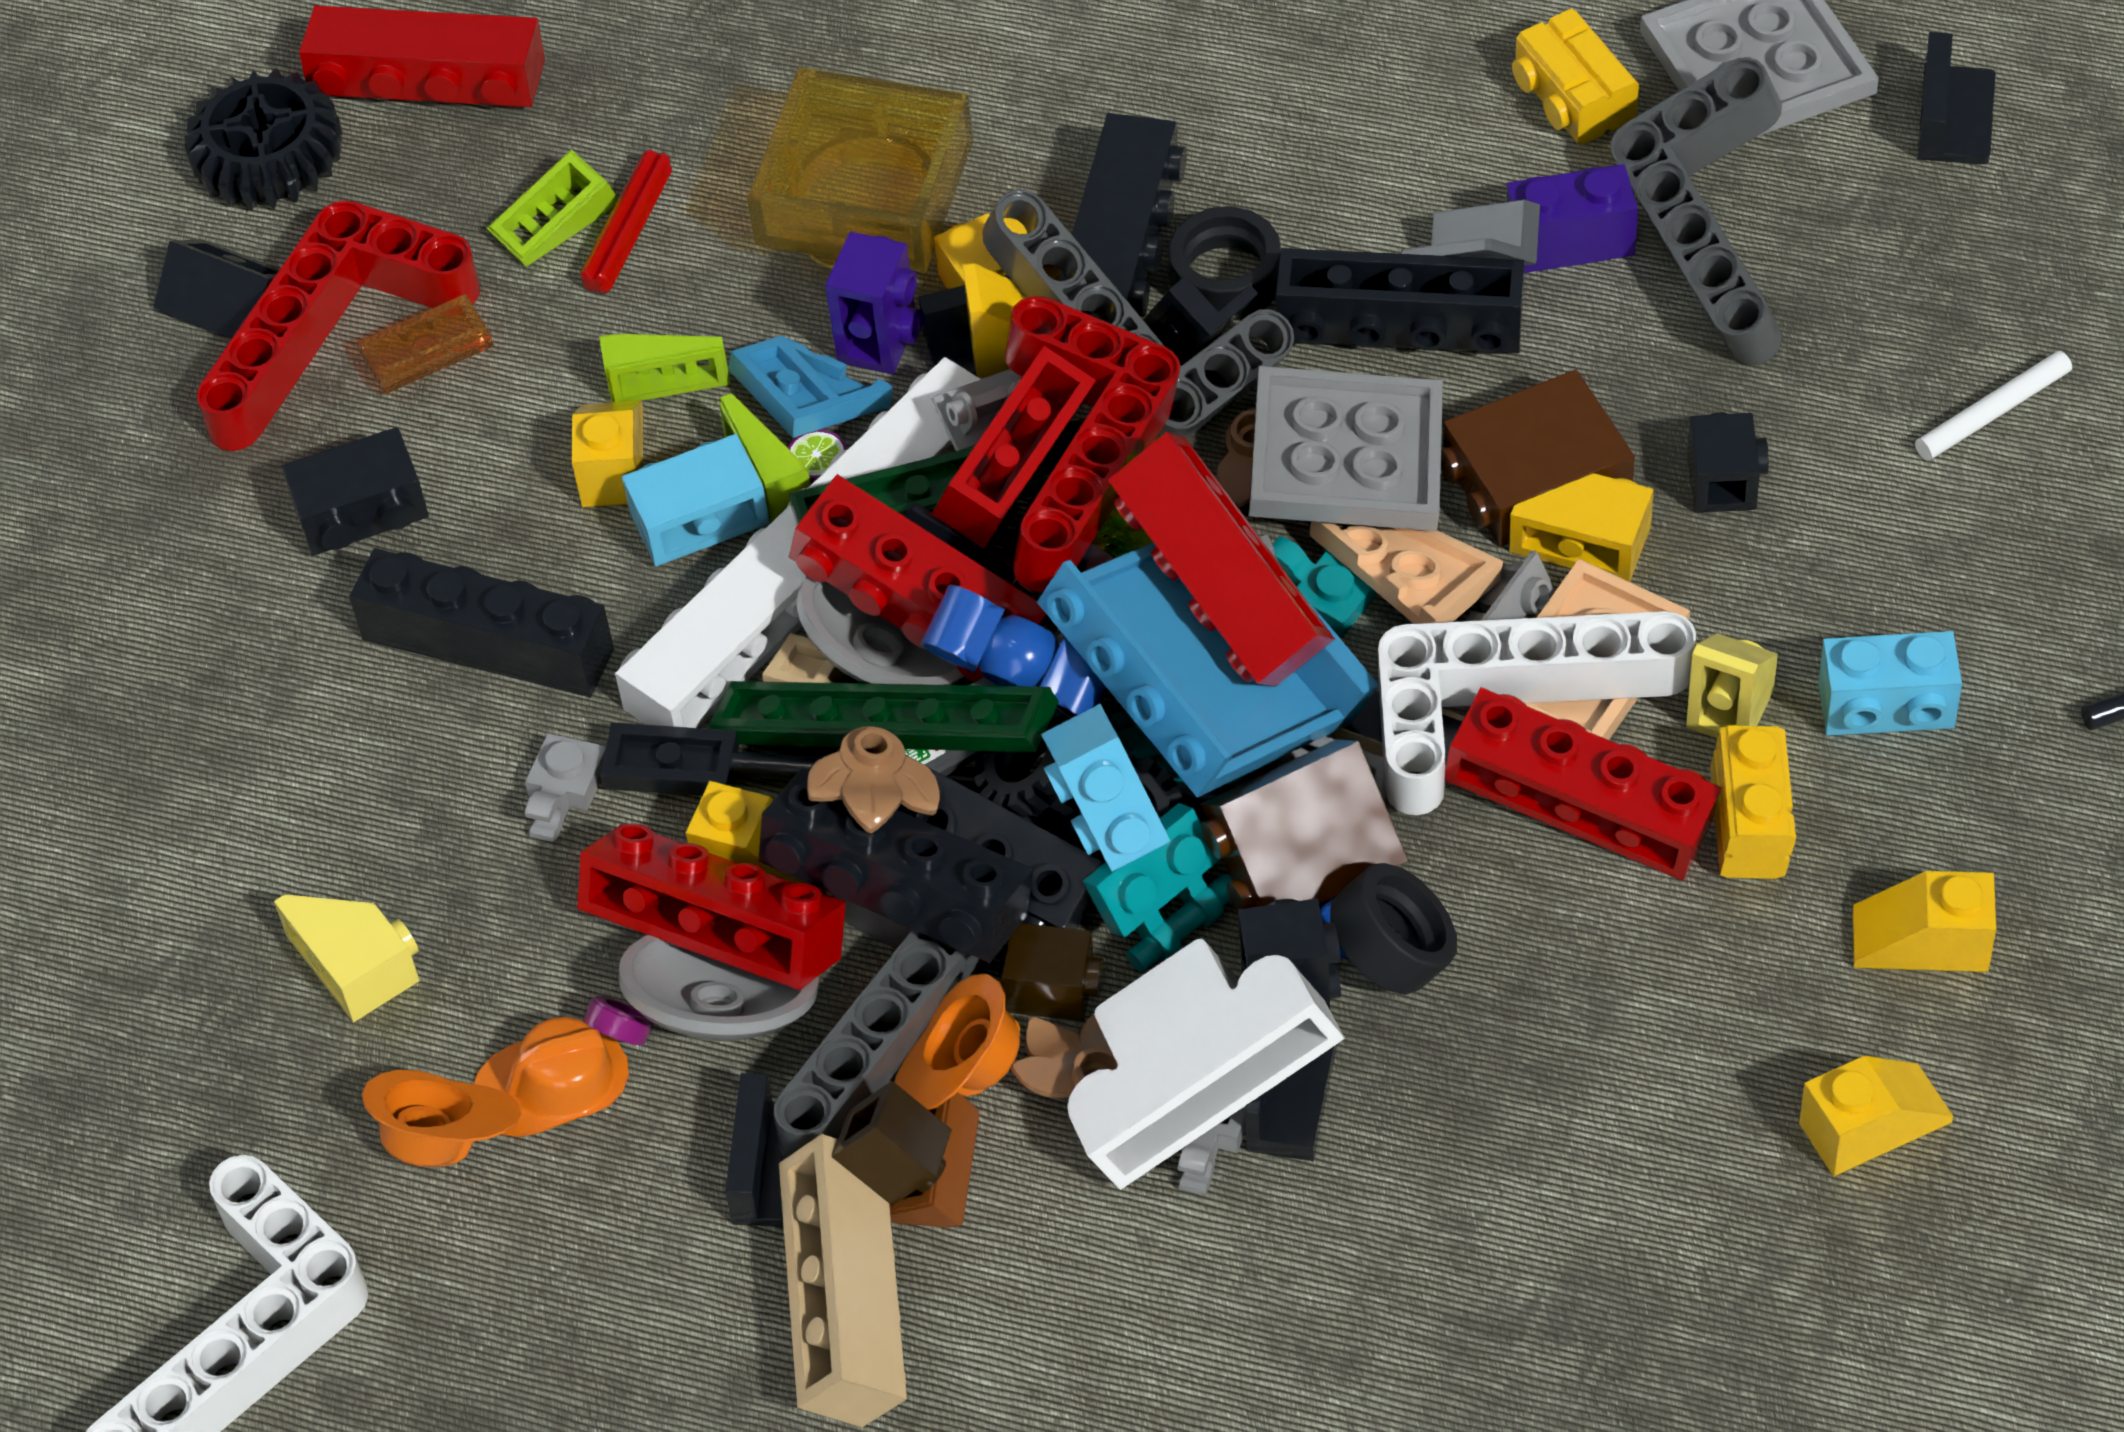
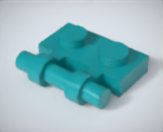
[1082,803,1232,973]

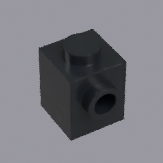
[1687,412,1769,513]

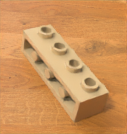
[779,1134,907,1427]

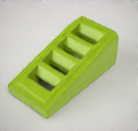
[486,149,618,267]
[599,334,731,402]
[719,393,811,522]

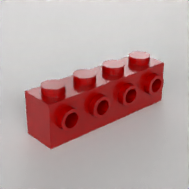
[299,5,545,107]
[1108,432,1335,687]
[788,474,1047,682]
[1445,687,1722,881]
[577,823,846,990]

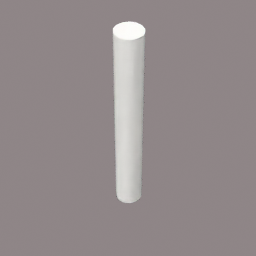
[1915,350,2072,461]

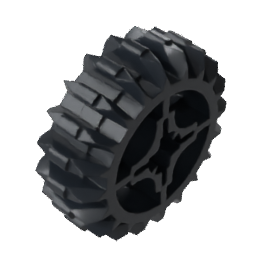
[184,68,343,211]

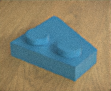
[729,336,893,438]

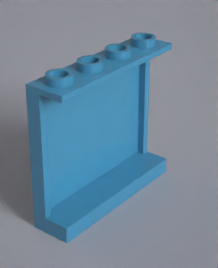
[1037,542,1380,797]

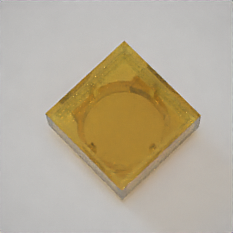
[747,67,974,273]

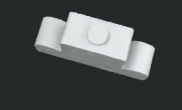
[1067,939,1345,1190]

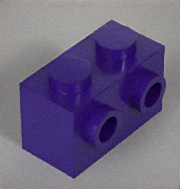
[1506,164,1638,273]
[825,231,922,375]

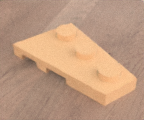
[1310,521,1503,624]

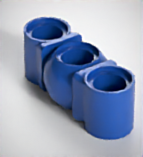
[920,585,1108,718]

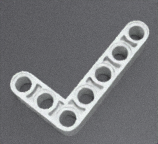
[1378,611,1696,815]
[86,1155,368,1432]

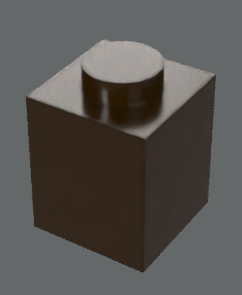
[1002,923,1104,1022]
[832,1081,952,1206]

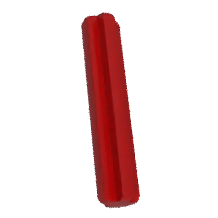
[580,149,672,294]

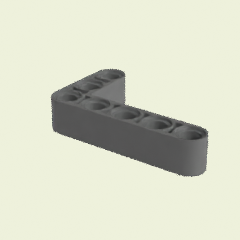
[1610,57,1782,365]
[982,189,1294,439]
[774,890,987,1159]

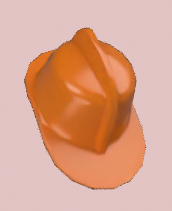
[894,974,1020,1110]
[474,1017,629,1137]
[362,1070,521,1167]

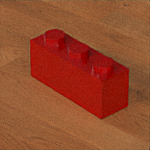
[932,346,1096,549]

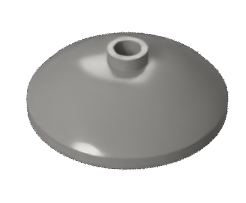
[797,576,967,685]
[618,935,819,1042]

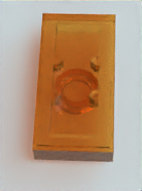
[357,294,493,394]

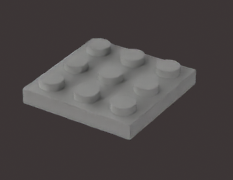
[1640,0,1879,136]
[1249,366,1443,531]

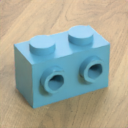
[622,433,770,567]
[1818,631,1962,736]
[1041,704,1171,872]

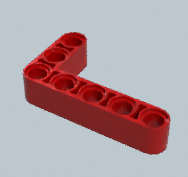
[197,200,481,451]
[1005,296,1181,593]

